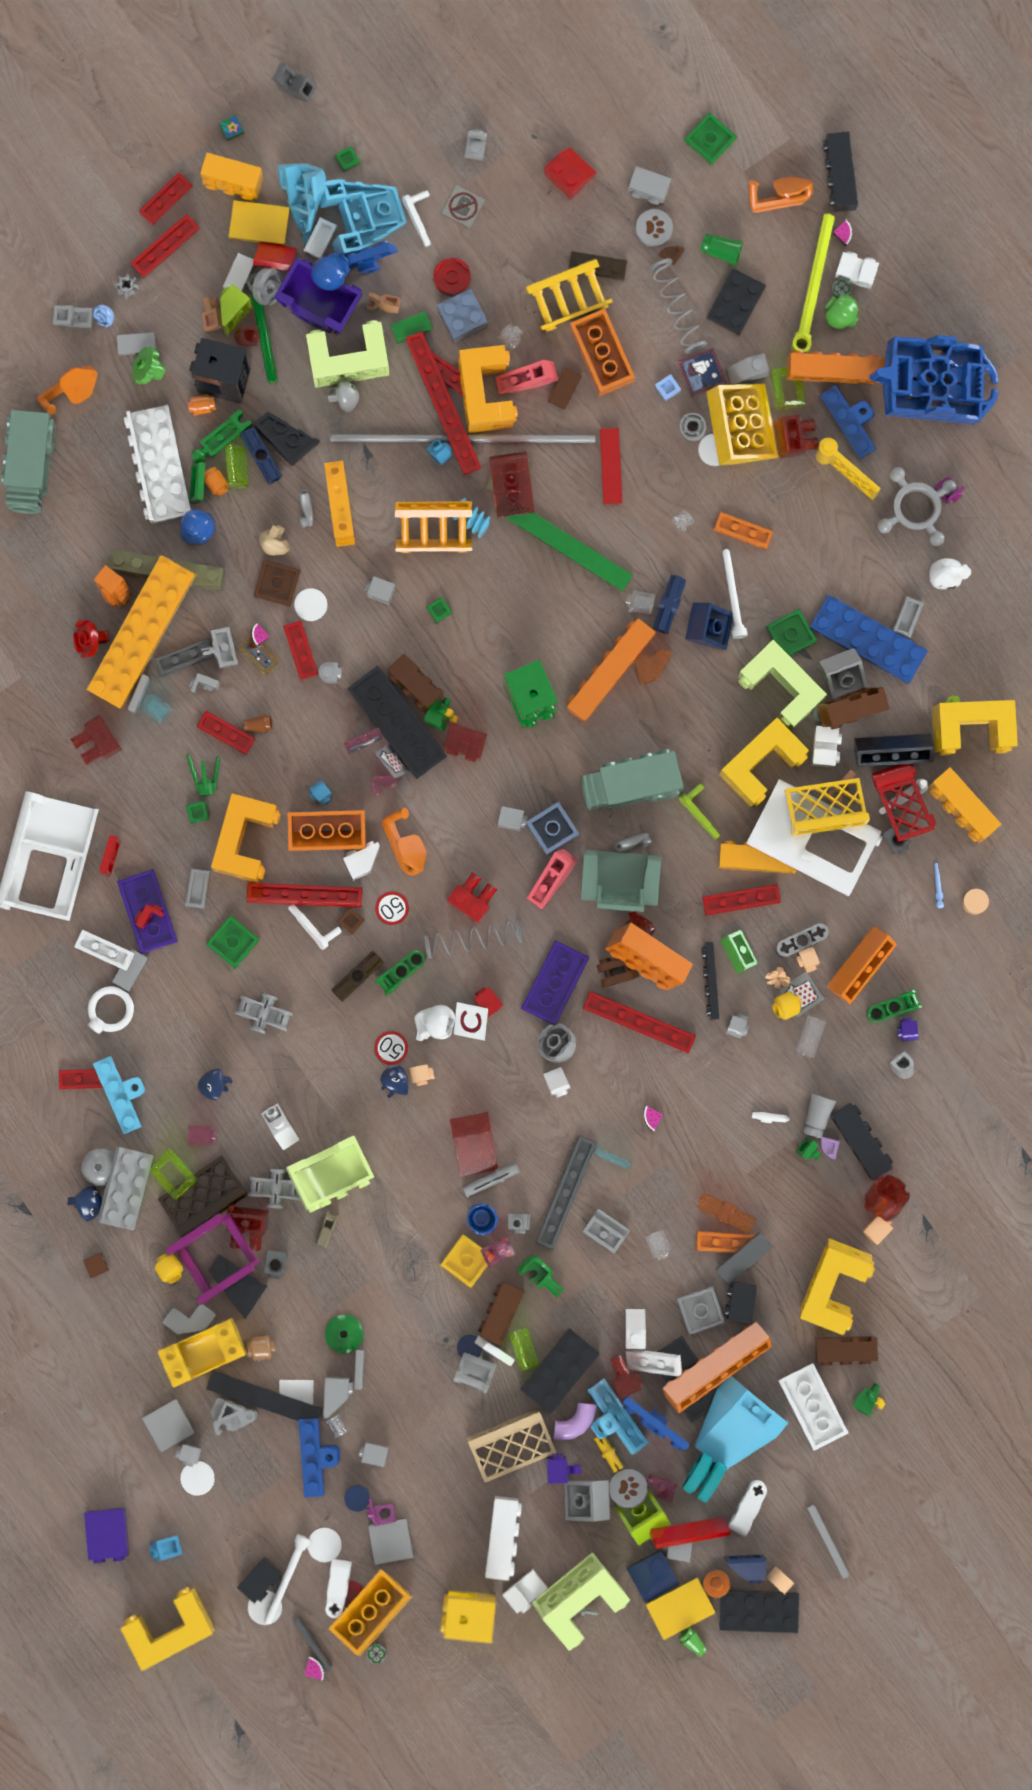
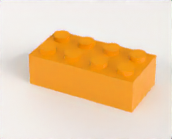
[928,767,1002,844]

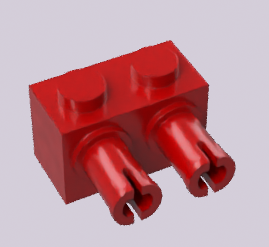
[447,872,497,924]

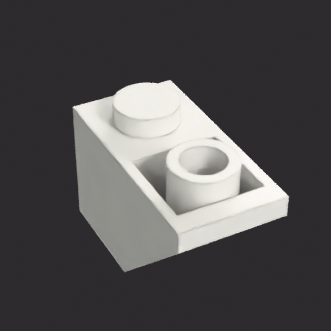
[343,841,380,881]
[543,1067,570,1098]
[261,1103,299,1150]

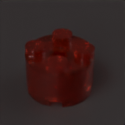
[864,1175,910,1222]

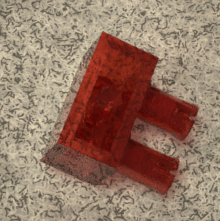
[773,415,819,459]
[70,714,122,765]
[226,1206,269,1251]
[610,1354,643,1399]

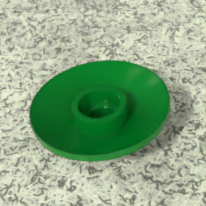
[325,1314,364,1354]

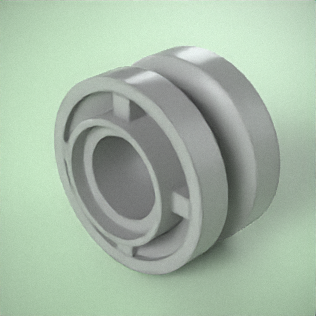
[680,413,707,441]

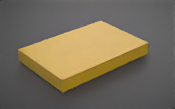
[228,200,290,246]
[645,1577,716,1640]

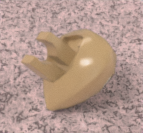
[259,525,290,556]

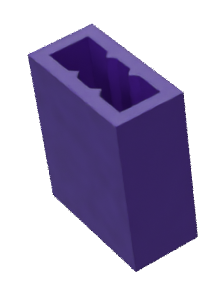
[84,1507,129,1563]

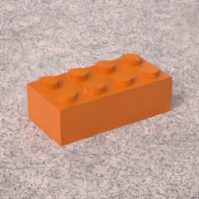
[570,309,635,397]
[605,923,693,990]

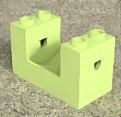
[306,320,390,388]
[738,640,827,731]
[532,1552,630,1651]

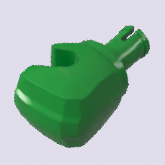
[517,1255,565,1298]

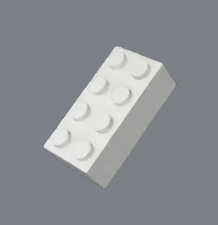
[485,1496,522,1581]

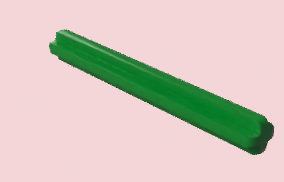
[251,293,278,383]

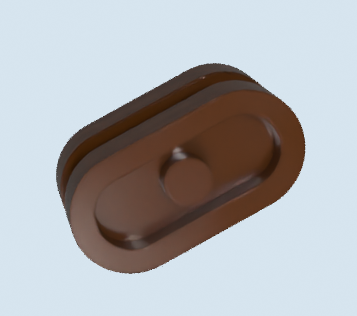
[596,958,639,988]

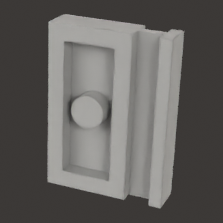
[582,1209,630,1254]

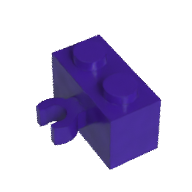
[547,1453,581,1484]

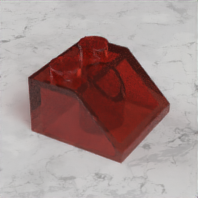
[444,723,487,762]

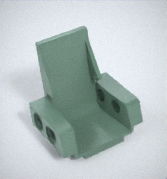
[581,849,661,912]

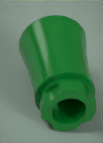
[701,234,743,266]

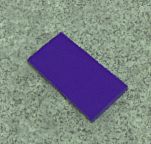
[117,869,178,954]
[521,940,590,1026]

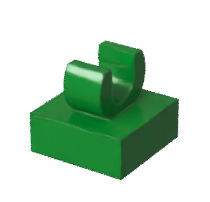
[795,1137,821,1160]

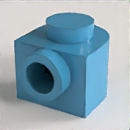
[426,439,452,466]
[308,779,333,807]

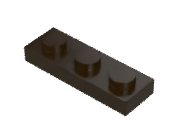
[569,251,627,280]

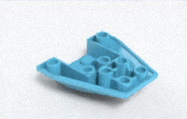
[694,1376,788,1470]

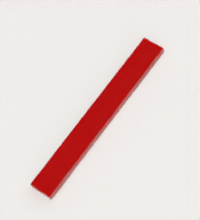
[405,331,481,476]

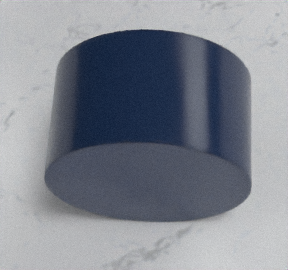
[457,1335,482,1357]
[344,1485,370,1512]

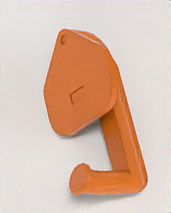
[748,176,813,212]
[37,365,98,415]
[382,808,427,876]

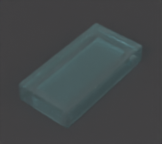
[594,1147,632,1169]

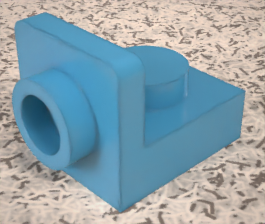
[149,1535,182,1561]

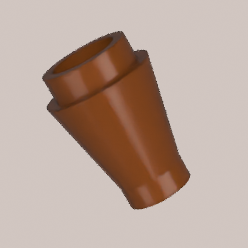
[244,714,273,733]

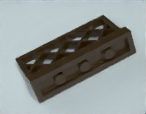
[158,1156,248,1237]

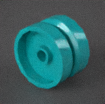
[682,1452,727,1503]

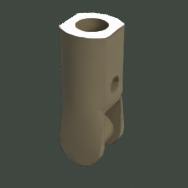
[315,1211,339,1248]

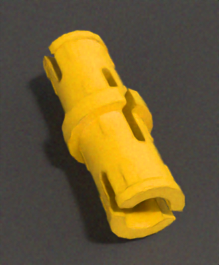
[594,1437,624,1473]

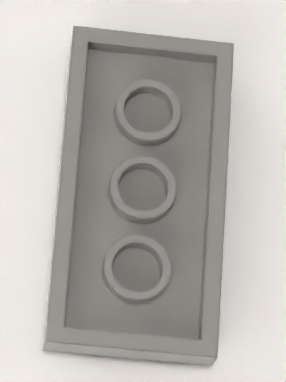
[97,1146,153,1231]

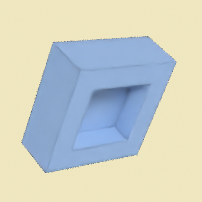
[655,374,681,402]

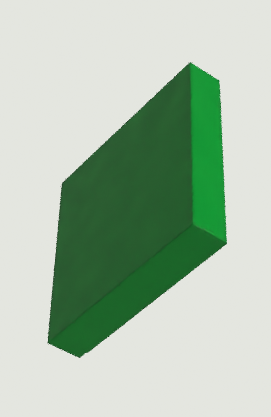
[684,112,737,166]
[766,609,817,657]
[206,915,260,969]

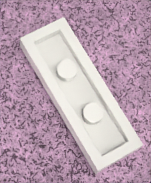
[74,930,134,971]
[626,1349,682,1376]

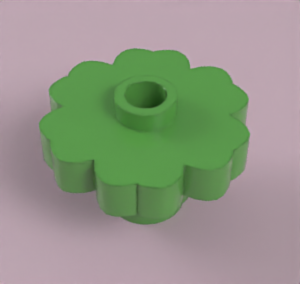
[132,347,165,385]

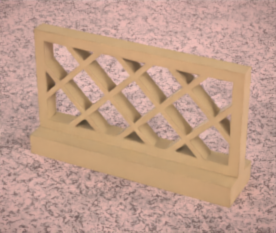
[467,1408,557,1483]

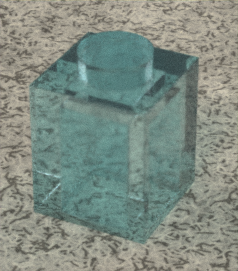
[141,693,172,725]

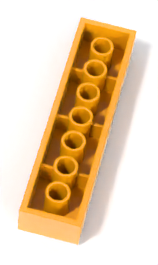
[87,555,197,709]

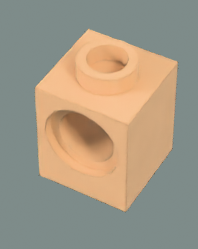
[861,1215,893,1245]

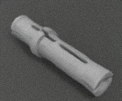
[462,1162,520,1198]

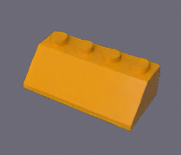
[329,1569,413,1656]

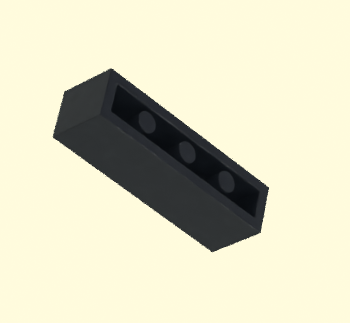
[822,131,858,212]
[854,734,934,767]
[830,1103,893,1181]

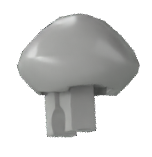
[328,381,359,413]

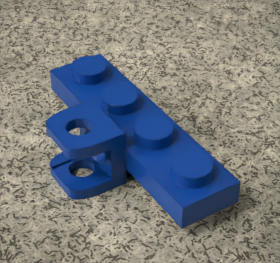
[345,241,398,274]
[820,385,877,459]
[622,1395,690,1450]
[298,1417,341,1497]

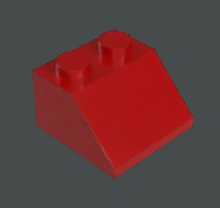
[544,147,597,200]

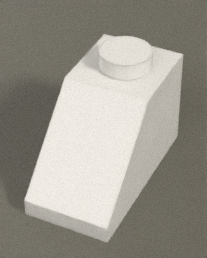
[625,1309,646,1349]

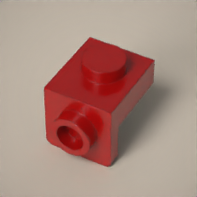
[135,903,165,930]

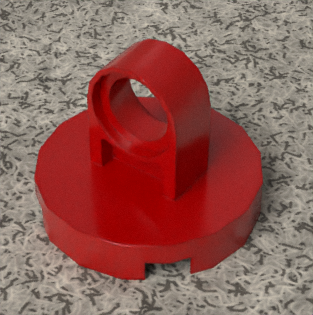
[73,619,110,658]

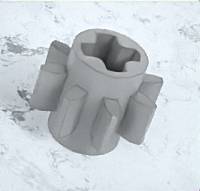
[115,274,139,299]

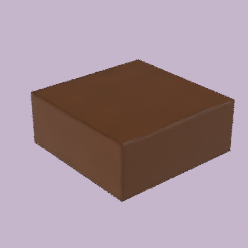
[338,907,365,935]
[83,1253,109,1278]

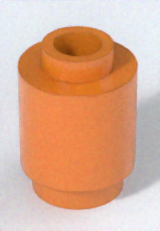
[187,394,216,416]
[204,467,229,496]

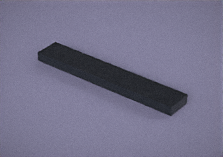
[206,1371,323,1421]

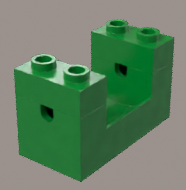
[503,659,558,729]

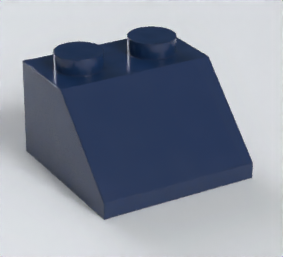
[685,602,733,650]

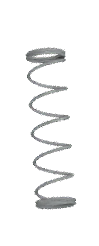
[649,258,707,354]
[424,919,522,959]

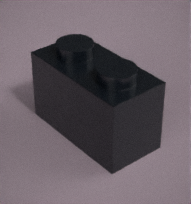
[724,1281,757,1324]
[237,1557,282,1603]

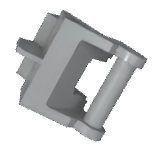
[453,1352,496,1394]
[211,1398,258,1436]

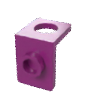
[934,476,965,504]
[367,1498,396,1526]

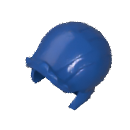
[311,252,350,290]
[180,509,216,545]

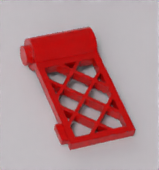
[871,764,937,842]

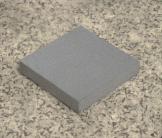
[676,1286,726,1336]
[142,1398,196,1452]
[368,1518,414,1565]

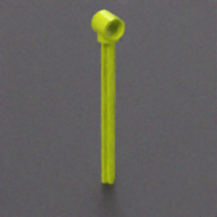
[791,214,835,354]

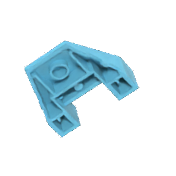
[320,179,407,256]

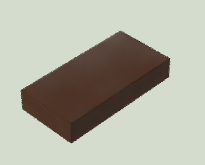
[548,367,582,410]

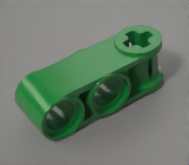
[374,950,426,997]
[866,989,923,1023]

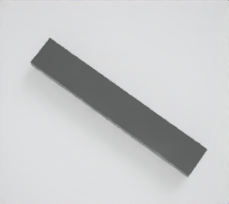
[535,1135,597,1250]

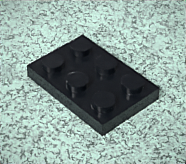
[706,268,766,336]

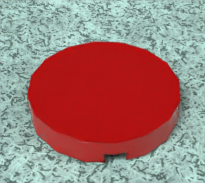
[433,258,471,296]

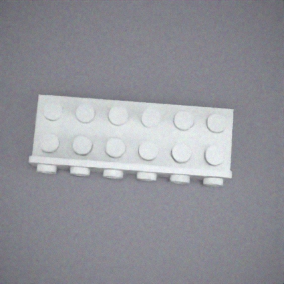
[124,405,191,524]

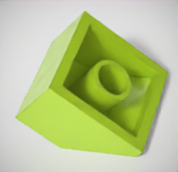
[220,284,252,336]
[614,1488,671,1546]

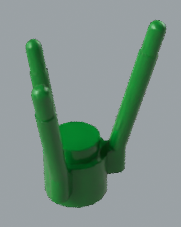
[186,754,220,796]

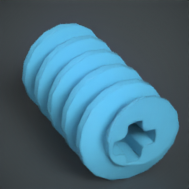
[454,498,491,538]

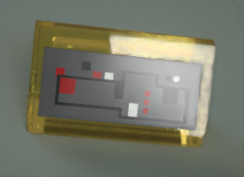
[239,638,279,676]

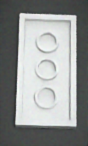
[778,1363,848,1451]

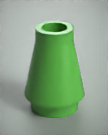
[679,1627,707,1657]

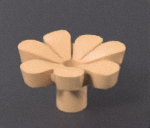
[765,967,790,989]

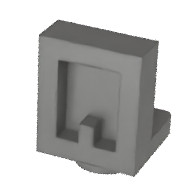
[465,129,487,161]
[189,673,221,694]

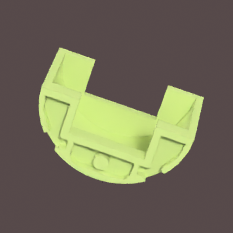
[286,1135,374,1213]

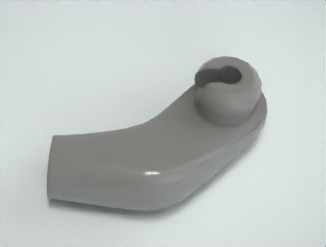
[299,490,313,527]
[615,833,652,852]

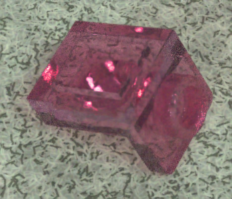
[371,775,398,797]
[647,1474,678,1502]

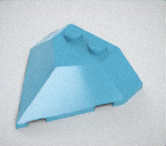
[277,163,326,245]

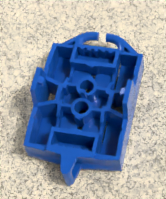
[869,335,999,425]

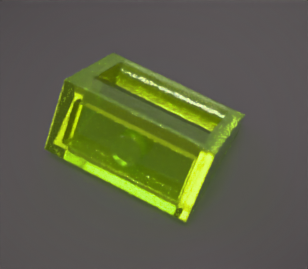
[770,368,807,410]
[225,445,249,489]
[150,1148,198,1200]
[509,1327,539,1371]

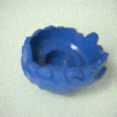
[467,1204,498,1235]

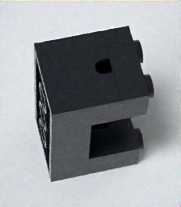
[189,338,251,404]

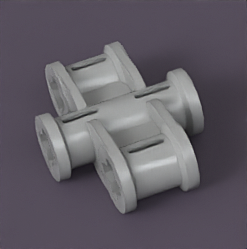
[234,993,293,1035]
[248,1169,301,1209]

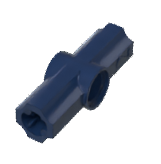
[240,427,283,485]
[653,575,686,634]

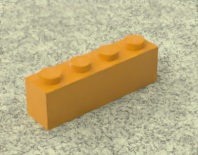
[718,841,796,874]

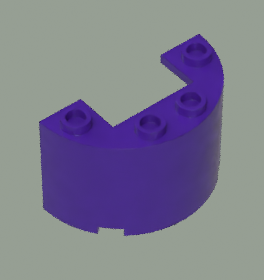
[274,258,363,335]

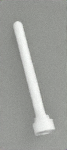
[722,549,748,639]
[264,1534,312,1625]

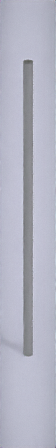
[330,434,595,443]

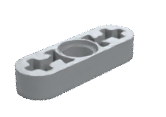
[776,923,829,957]

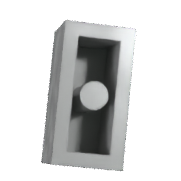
[628,166,672,205]

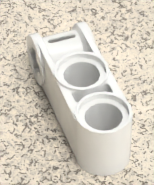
[728,1480,767,1537]
[326,1559,352,1618]

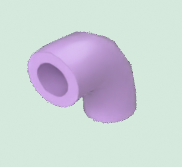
[554,1403,597,1440]

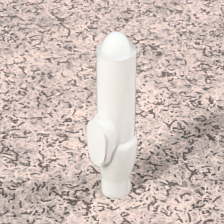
[752,1112,790,1123]

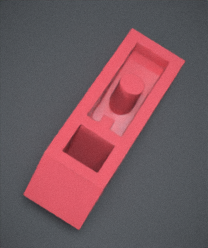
[495,360,558,395]
[527,849,578,909]

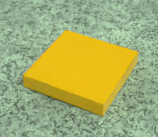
[440,1234,494,1288]

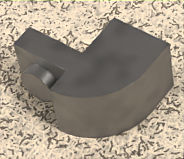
[272,62,317,102]

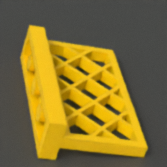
[784,778,870,836]

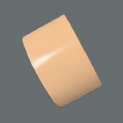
[962,889,989,915]
[766,1566,794,1594]

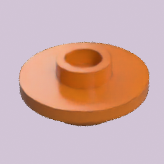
[703,1570,731,1598]

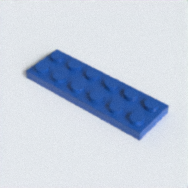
[810,595,928,684]

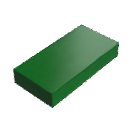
[390,311,433,344]
[190,462,205,503]

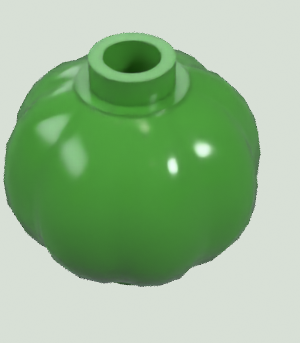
[825,295,859,329]

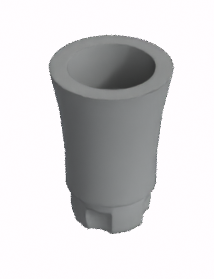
[804,1093,837,1138]

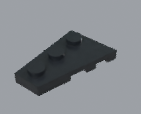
[253,412,320,466]
[208,1254,267,1319]

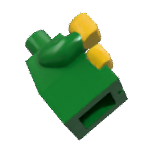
[424,697,458,732]
[852,1383,885,1418]

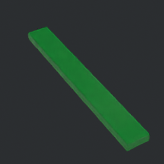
[495,495,633,592]

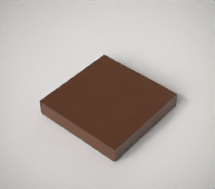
[254,560,301,607]

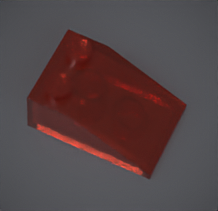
[489,452,535,517]
[450,1112,498,1177]

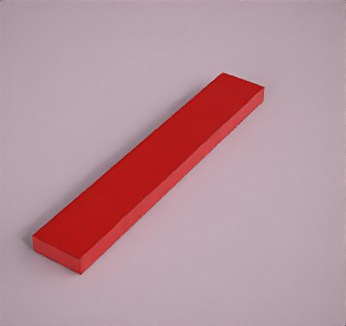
[246,883,363,908]
[583,991,696,1054]

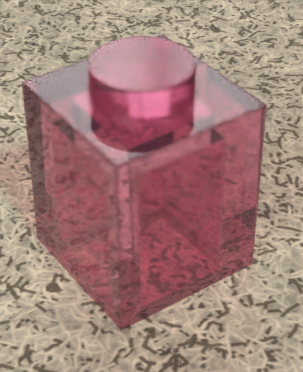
[188,1125,217,1146]
[480,1237,515,1267]

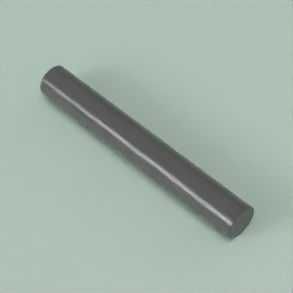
[293,1617,332,1671]

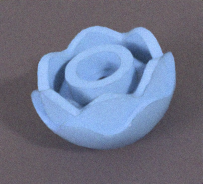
[93,305,114,327]

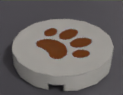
[635,209,673,247]
[609,1469,648,1509]

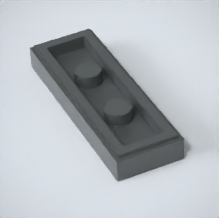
[154,638,215,677]
[716,1232,773,1284]

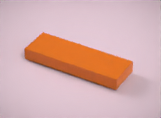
[713,512,774,550]
[696,1231,755,1253]

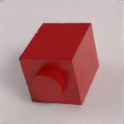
[474,987,503,1018]

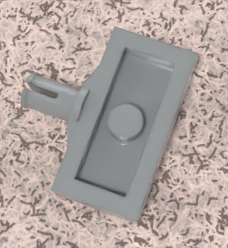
[201,627,238,669]

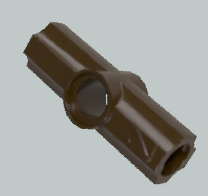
[331,951,384,1002]

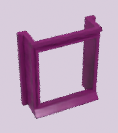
[166,1213,260,1305]

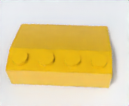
[706,384,778,465]

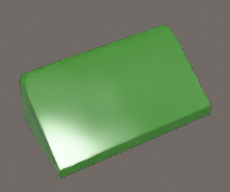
[720,930,758,974]

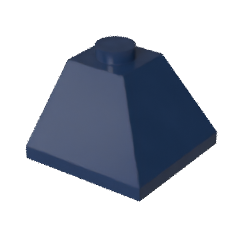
[626,1549,679,1603]
[724,1554,766,1584]

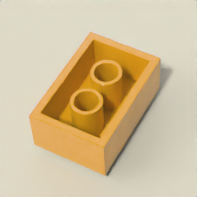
[200,153,264,201]

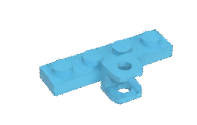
[93,1056,145,1134]
[587,1379,648,1455]

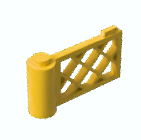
[815,438,881,501]

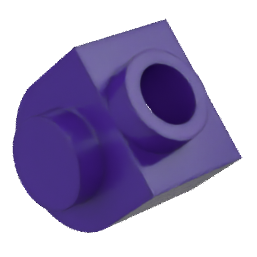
[897,1017,918,1042]

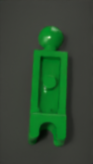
[191,410,252,463]

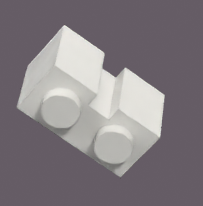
[835,252,879,289]
[811,726,842,768]
[502,1568,548,1614]

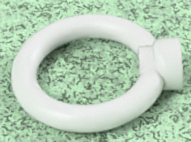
[88,986,134,1034]

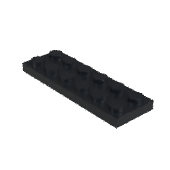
[347,666,447,779]

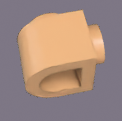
[796,946,820,973]
[409,1064,435,1086]

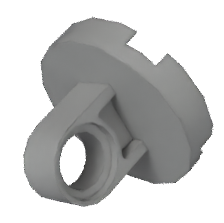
[246,268,284,306]

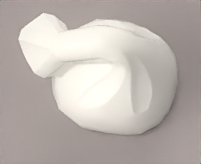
[929,558,971,589]
[414,1005,456,1041]

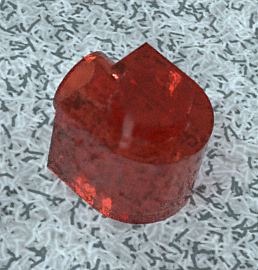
[234,326,260,347]

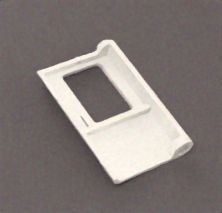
[746,779,883,896]
[0,791,99,921]

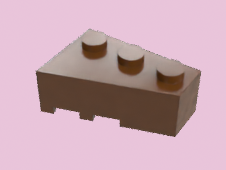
[387,654,444,712]
[817,687,890,730]
[478,1282,524,1346]
[815,1336,878,1366]

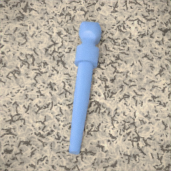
[934,863,944,909]

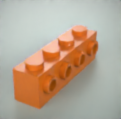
[94,565,131,608]
[827,926,897,1004]

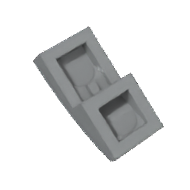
[53,305,94,328]

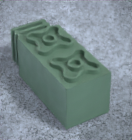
[1,410,57,514]
[580,749,684,811]

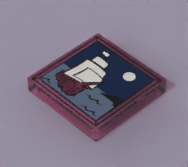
[678,348,727,397]
[344,728,383,755]

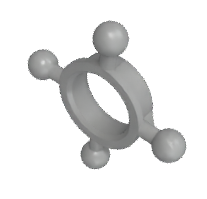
[877,467,957,546]

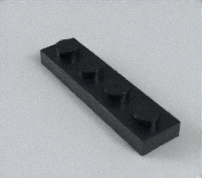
[701,942,719,1021]

